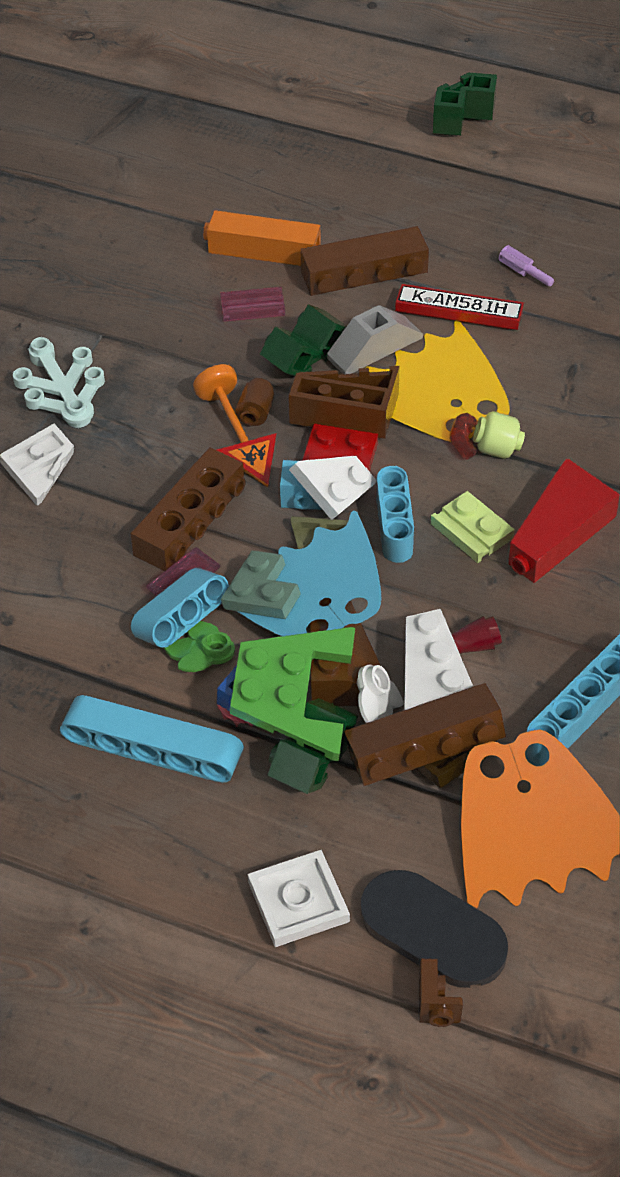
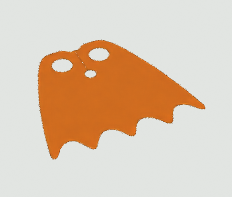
[461,730,620,908]

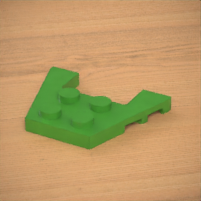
[230,627,355,761]

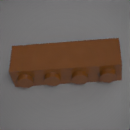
[300,226,429,296]
[344,683,506,786]

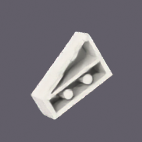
[404,609,473,710]

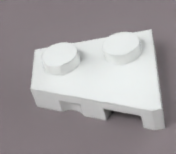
[0,424,74,505]
[289,456,377,520]

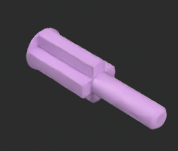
[498,245,554,286]

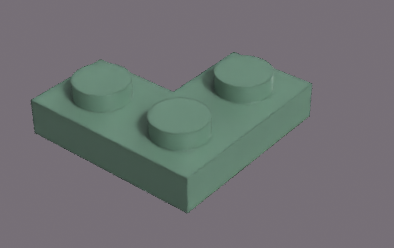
[220,550,301,619]

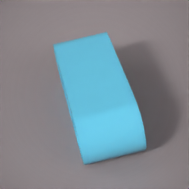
[376,466,414,563]
[131,568,229,648]

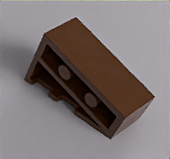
[289,366,400,439]

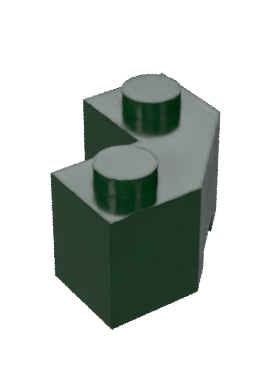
[433,72,497,136]
[259,304,347,376]
[268,699,359,794]

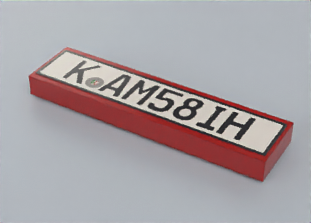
[395,284,524,330]

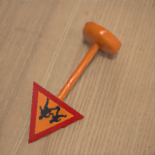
[193,364,277,487]

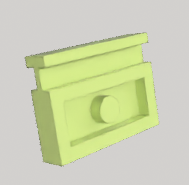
[431,491,515,563]

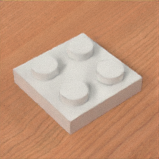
[248,850,350,947]

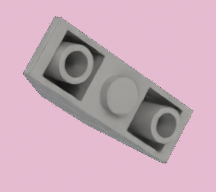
[327,305,423,374]

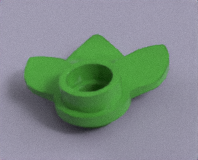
[164,621,235,672]

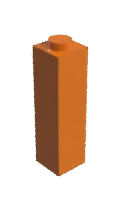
[203,210,321,266]

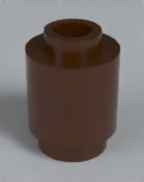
[235,378,275,426]

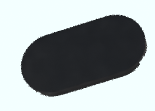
[361,870,508,988]

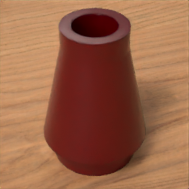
[451,616,502,654]

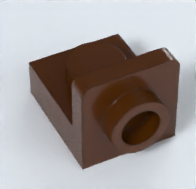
[419,958,463,1027]

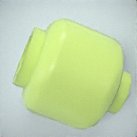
[473,411,525,459]

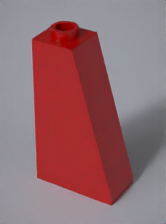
[508,459,620,583]

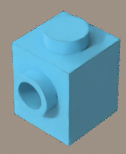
[280,460,321,510]

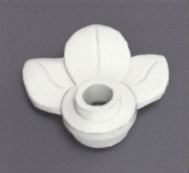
[357,665,404,723]

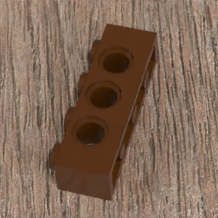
[130,447,246,573]

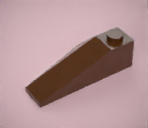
[310,598,381,706]

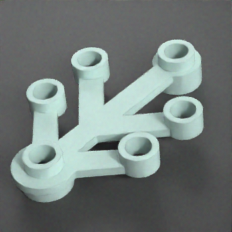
[13,337,105,428]

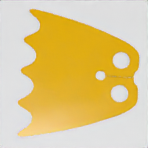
[366,320,510,443]

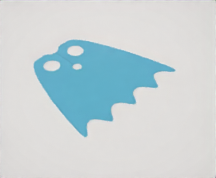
[237,511,381,636]

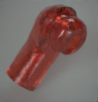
[449,413,477,460]

